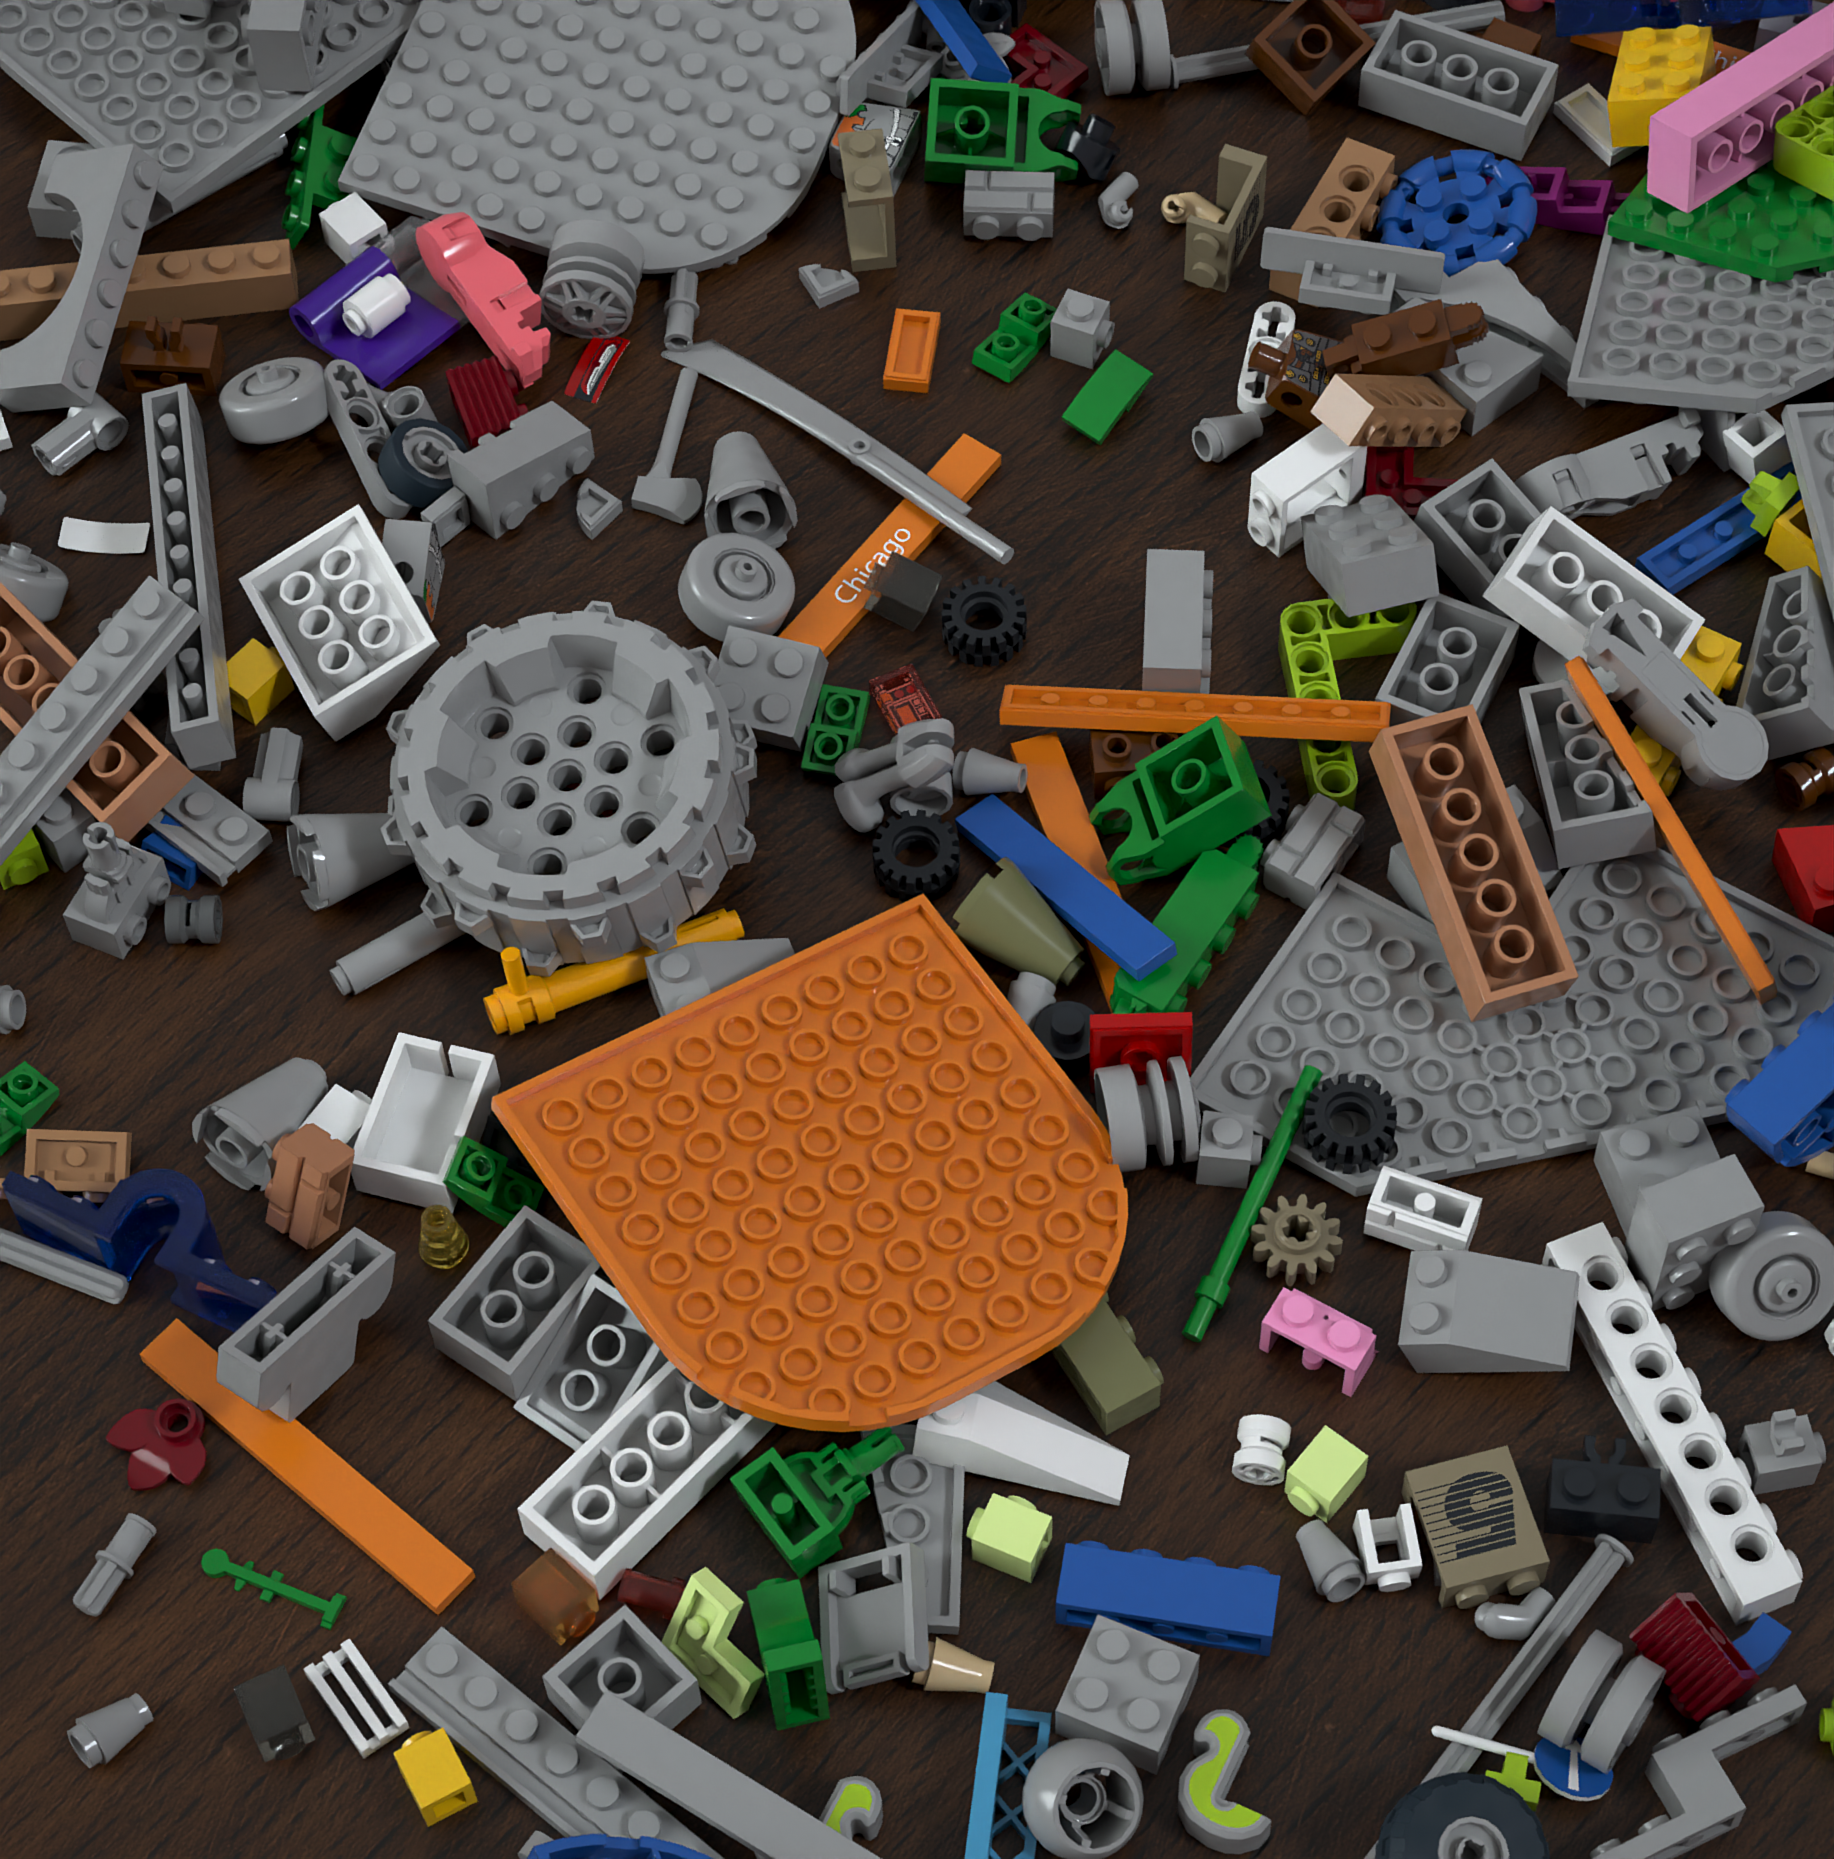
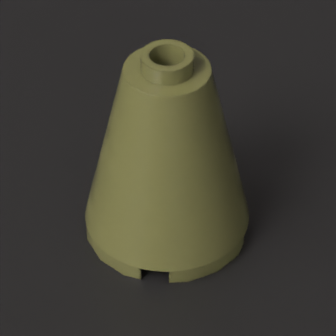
[949,856,1086,986]

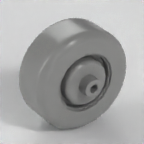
[219,357,330,444]
[678,533,795,642]
[0,543,69,622]
[1709,1211,1834,1341]

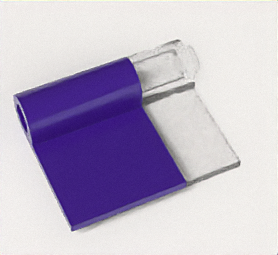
[289,216,470,390]

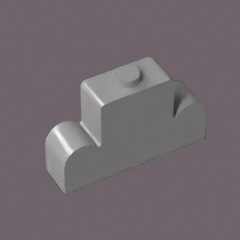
[216,1227,396,1423]

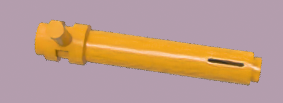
[483,908,745,1035]

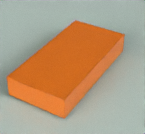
[883,308,941,393]

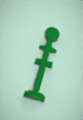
[201,1548,347,1631]

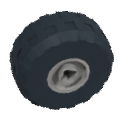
[1375,1772,1550,1859]

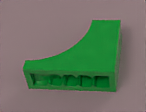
[746,1578,830,1731]

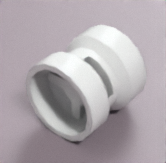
[1232,1414,1291,1485]

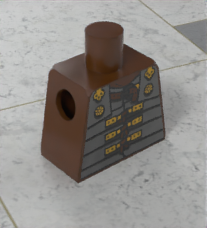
[1248,329,1344,430]

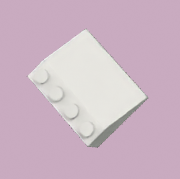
[239,504,440,742]

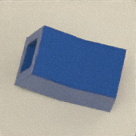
[1732,1612,1792,1675]

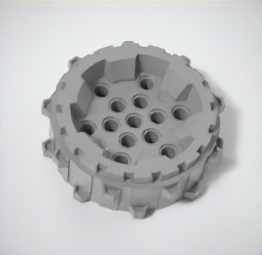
[380,601,758,977]

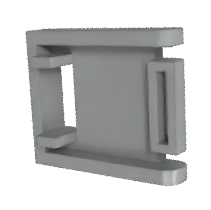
[818,1542,929,1694]

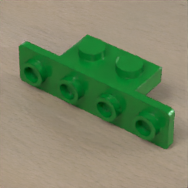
[281,104,358,250]

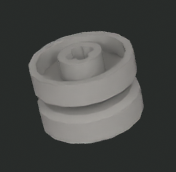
[1094,0,1171,96]
[1537,1629,1666,1774]

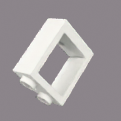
[1248,424,1367,558]

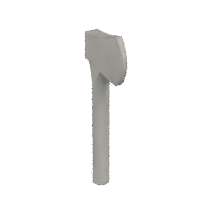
[631,368,702,525]

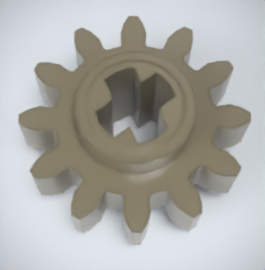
[1250,1194,1343,1286]

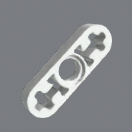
[1237,301,1295,418]

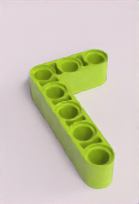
[1772,85,1834,201]
[1278,598,1417,811]

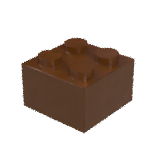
[1245,0,1376,116]

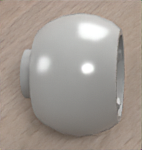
[1022,1738,1144,1859]

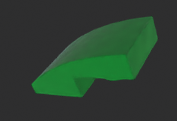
[972,292,1057,383]
[1062,349,1154,446]
[801,684,870,777]
[0,1061,60,1156]
[443,1136,545,1228]

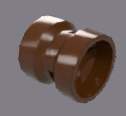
[1775,747,1834,812]

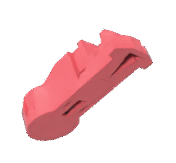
[415,212,551,392]

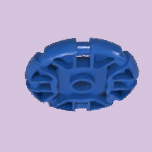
[1377,149,1537,277]

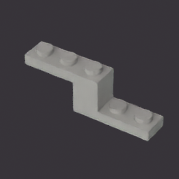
[1589,1684,1807,1859]

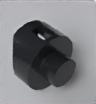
[1053,113,1120,181]
[1034,1001,1095,1071]

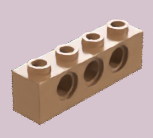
[1269,138,1398,308]
[1310,374,1468,447]

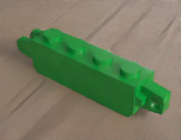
[1109,834,1264,1014]

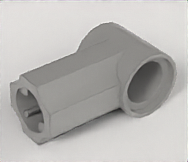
[31,392,129,476]
[243,728,304,822]

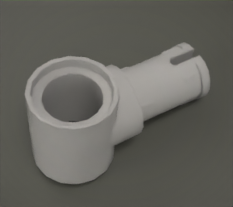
[367,383,438,429]

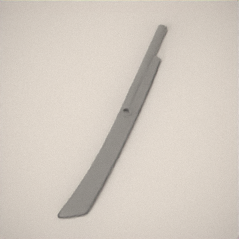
[660,339,1014,564]

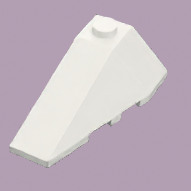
[912,1381,1130,1506]

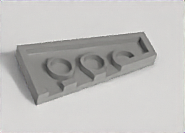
[860,1424,965,1635]

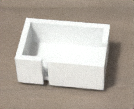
[351,1032,501,1214]

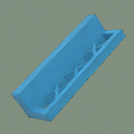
[965,1692,1052,1859]

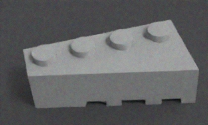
[1736,566,1834,761]
[1519,679,1656,869]

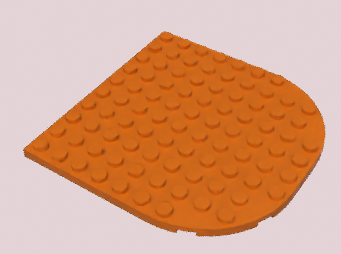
[492,894,1128,1432]

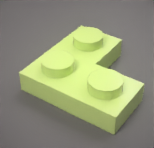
[661,1567,765,1719]

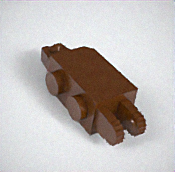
[1322,299,1489,378]

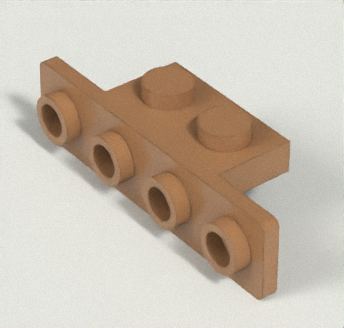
[0,1129,178,1205]

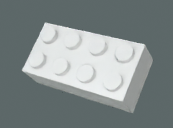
[1482,506,1705,692]

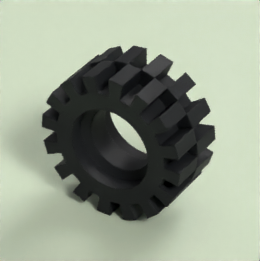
[942,576,1027,667]
[1302,1074,1397,1174]

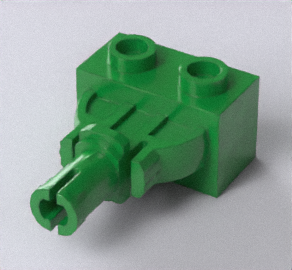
[730,1427,905,1579]

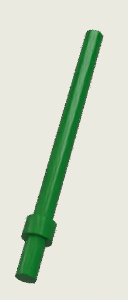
[1182,1065,1323,1343]

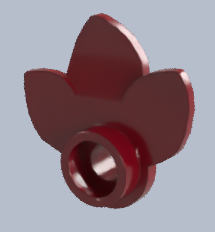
[106,1398,207,1491]

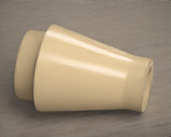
[911,1637,994,1694]

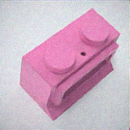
[1259,1287,1379,1397]

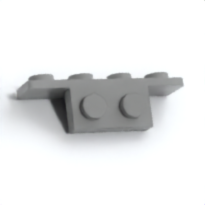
[836,2,943,116]
[1260,227,1445,315]

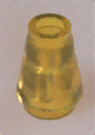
[418,1204,469,1269]

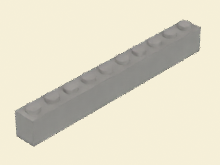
[142,383,236,769]

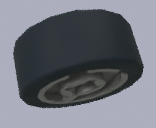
[378,418,468,509]

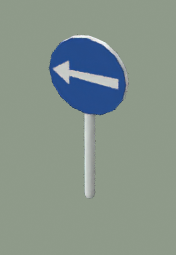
[1431,1726,1613,1802]

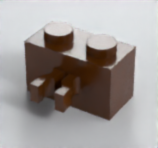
[120,316,226,396]

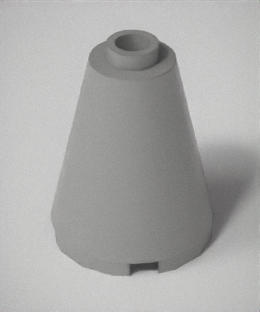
[704,431,798,549]
[287,813,415,911]
[192,1057,328,1191]

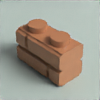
[264,1123,355,1249]

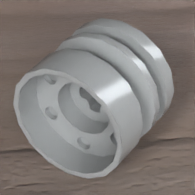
[539,219,645,339]
[1094,1056,1201,1173]

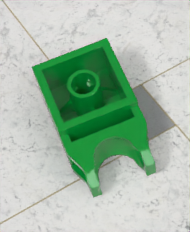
[924,78,1081,184]
[1089,716,1272,885]

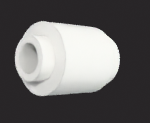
[342,274,411,338]

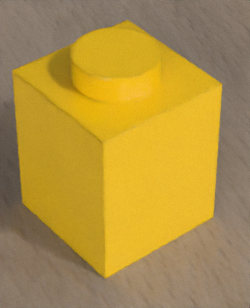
[227,638,295,726]
[393,1727,478,1827]

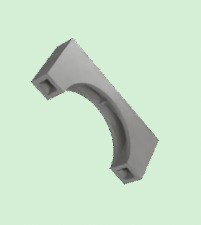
[0,143,163,413]

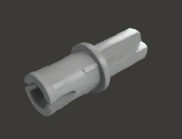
[664,268,700,352]
[73,1513,157,1617]

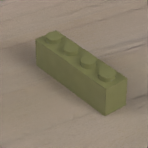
[1050,1292,1164,1435]

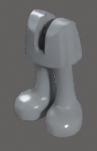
[834,718,954,833]

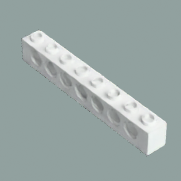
[1542,1222,1803,1626]

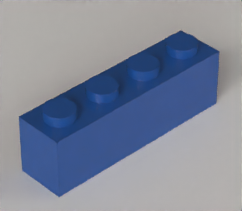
[1055,1541,1281,1656]

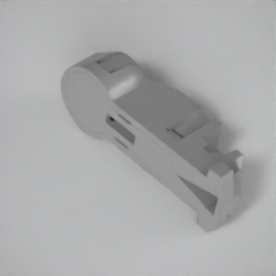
[1514,408,1704,520]
[1582,598,1769,791]

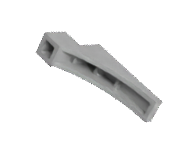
[1389,249,1599,409]

